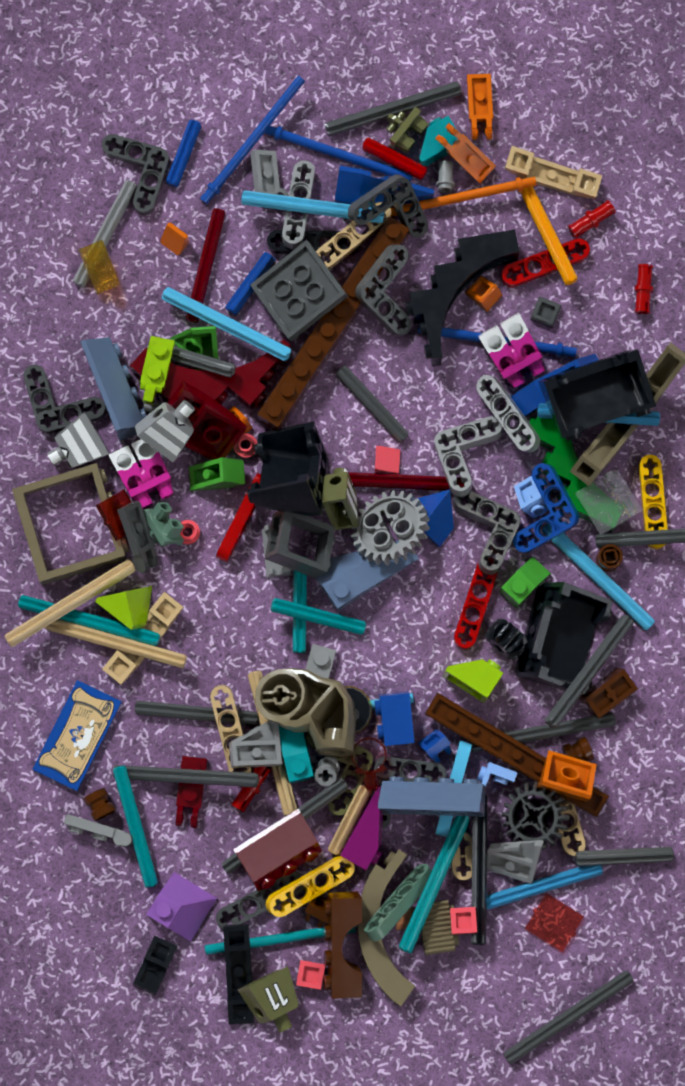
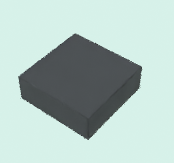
[530,296,562,328]

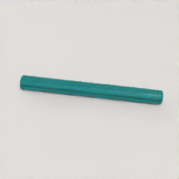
[18,595,160,646]
[399,816,470,953]

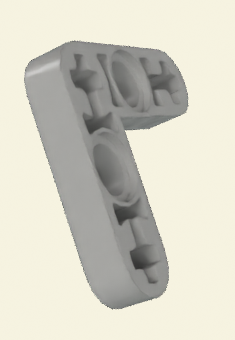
[434,416,503,497]

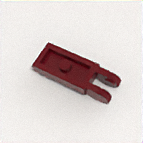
[175,756,207,828]

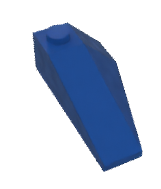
[335,166,434,207]

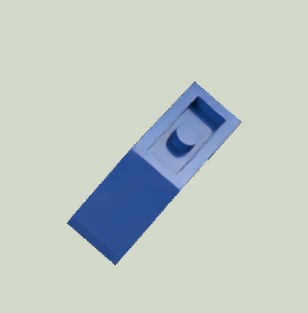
[511,353,599,417]

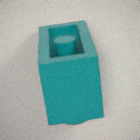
[419,116,458,167]

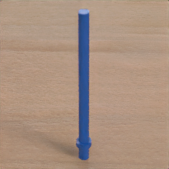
[200,76,305,204]
[264,125,412,182]
[418,326,577,358]

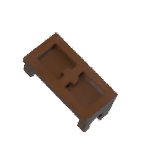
[579,668,638,718]

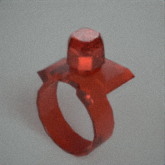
[351,738,387,791]

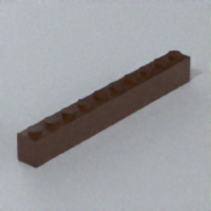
[257,216,410,430]

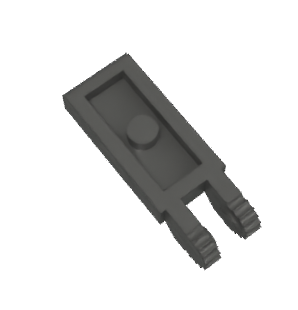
[117,501,158,574]

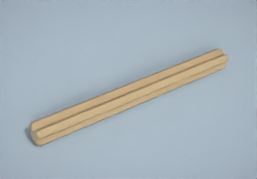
[5,559,135,647]
[45,619,187,668]
[248,671,297,816]

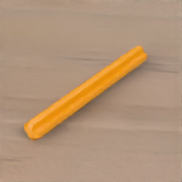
[520,187,577,285]

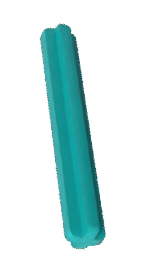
[293,556,307,653]
[270,598,366,635]

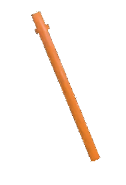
[384,176,537,218]

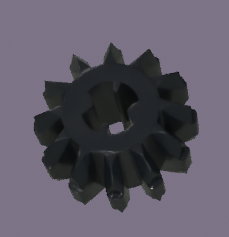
[485,619,528,660]

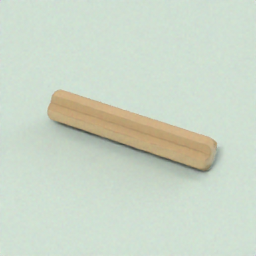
[328,785,372,856]

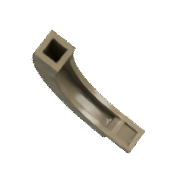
[357,849,415,1007]

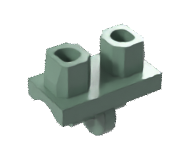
[143,502,184,546]

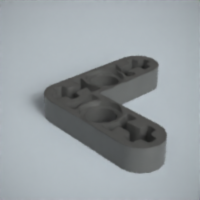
[102,134,169,215]
[348,174,428,238]
[355,244,412,335]
[24,365,106,434]
[452,491,521,575]
[370,757,446,829]

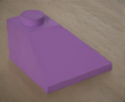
[146,872,217,942]

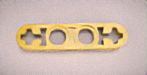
[638,454,668,550]
[265,855,355,917]

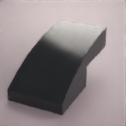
[133,936,177,996]

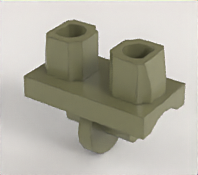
[386,107,429,153]

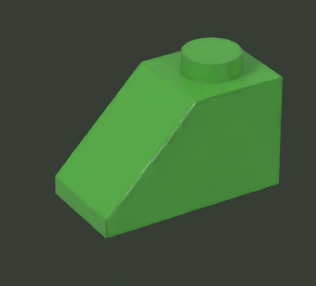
[189,457,245,491]
[499,557,551,608]

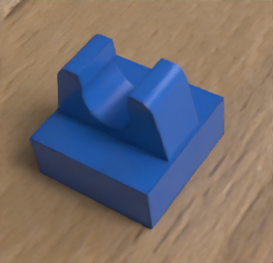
[418,729,451,763]

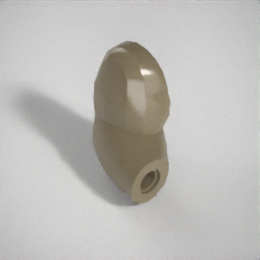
[255,668,356,757]

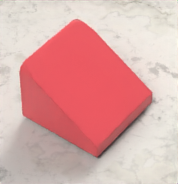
[375,446,400,474]

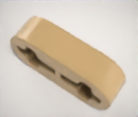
[451,833,472,881]

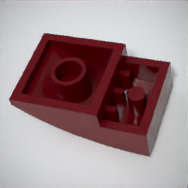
[168,381,247,460]

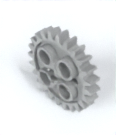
[351,490,430,566]

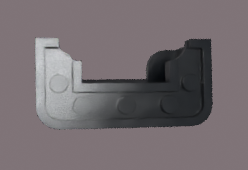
[538,349,656,441]
[247,421,328,516]
[515,582,613,695]

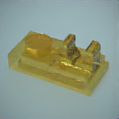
[78,240,120,294]

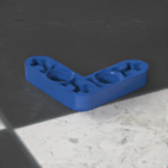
[513,463,579,552]

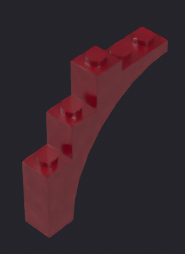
[130,339,291,410]

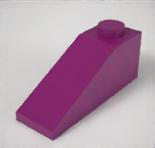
[340,786,383,870]

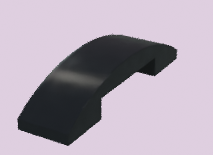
[223,924,254,1024]

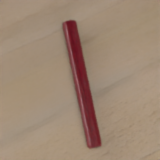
[186,208,225,323]
[348,472,465,491]

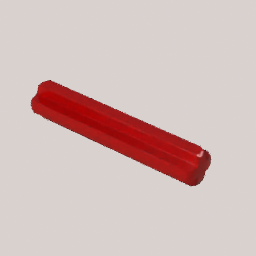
[362,138,427,180]

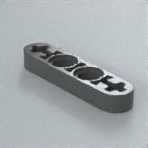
[216,872,304,929]

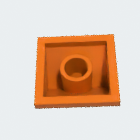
[538,750,597,802]

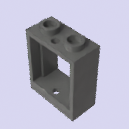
[265,511,335,578]

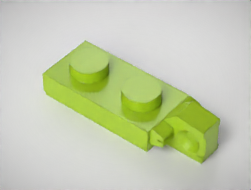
[140,336,175,405]

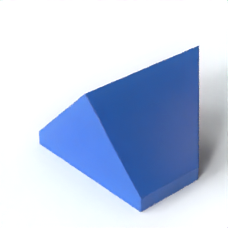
[418,489,454,548]

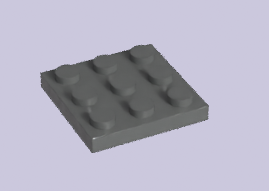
[250,240,348,341]

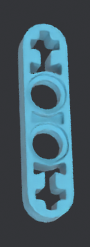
[435,740,472,838]

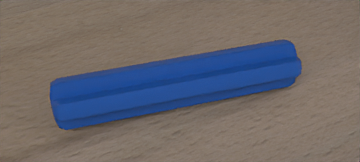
[166,119,201,187]
[225,252,275,315]

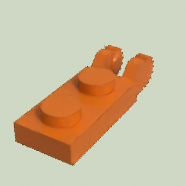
[466,73,493,140]
[435,123,496,184]

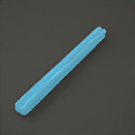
[241,190,385,223]
[162,287,292,361]
[542,523,655,630]

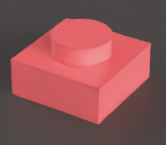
[450,907,477,935]
[296,960,325,990]

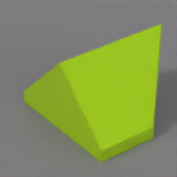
[95,586,152,630]

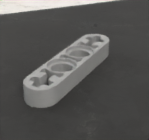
[282,161,315,249]
[476,375,540,453]

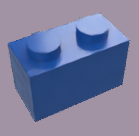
[374,691,415,746]

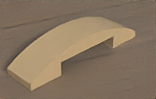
[504,146,603,199]
[102,592,184,685]

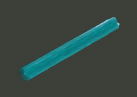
[113,765,158,888]

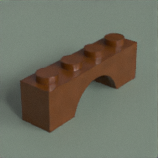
[323,891,362,999]

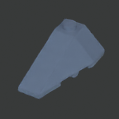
[314,540,419,612]

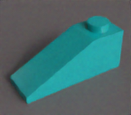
[279,725,315,784]

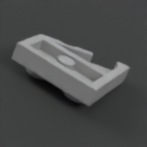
[229,721,282,768]
[487,840,544,884]

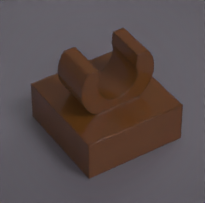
[305,896,328,928]

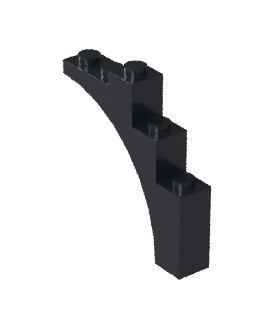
[405,229,520,367]

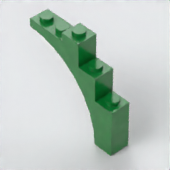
[527,416,624,533]

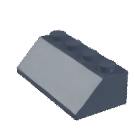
[80,337,146,441]
[378,777,485,817]

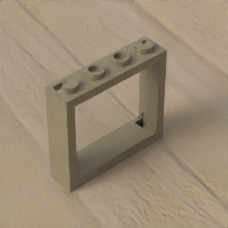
[12,463,129,585]

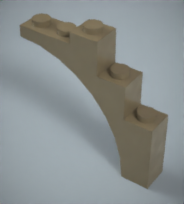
[570,342,685,486]

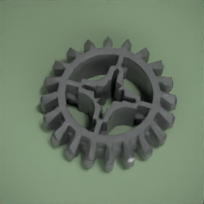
[502,782,570,850]

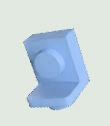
[514,476,549,518]
[477,762,517,787]

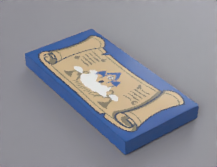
[32,680,122,792]

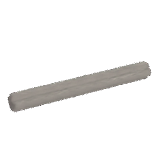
[73,180,137,288]

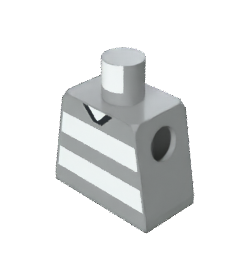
[135,400,195,462]
[47,412,109,468]

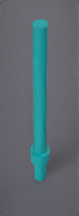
[205,927,356,955]

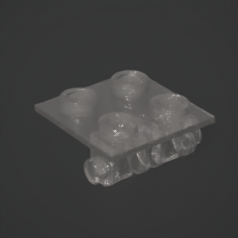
[575,469,643,535]

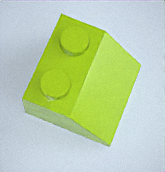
[443,659,503,703]

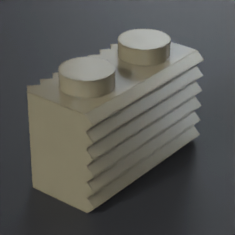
[421,900,459,955]

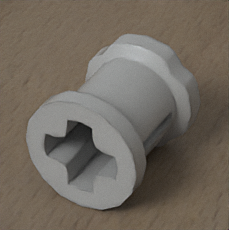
[314,756,340,787]

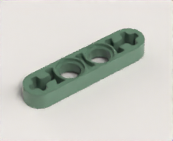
[364,864,432,941]

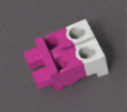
[478,313,545,388]
[108,439,174,510]

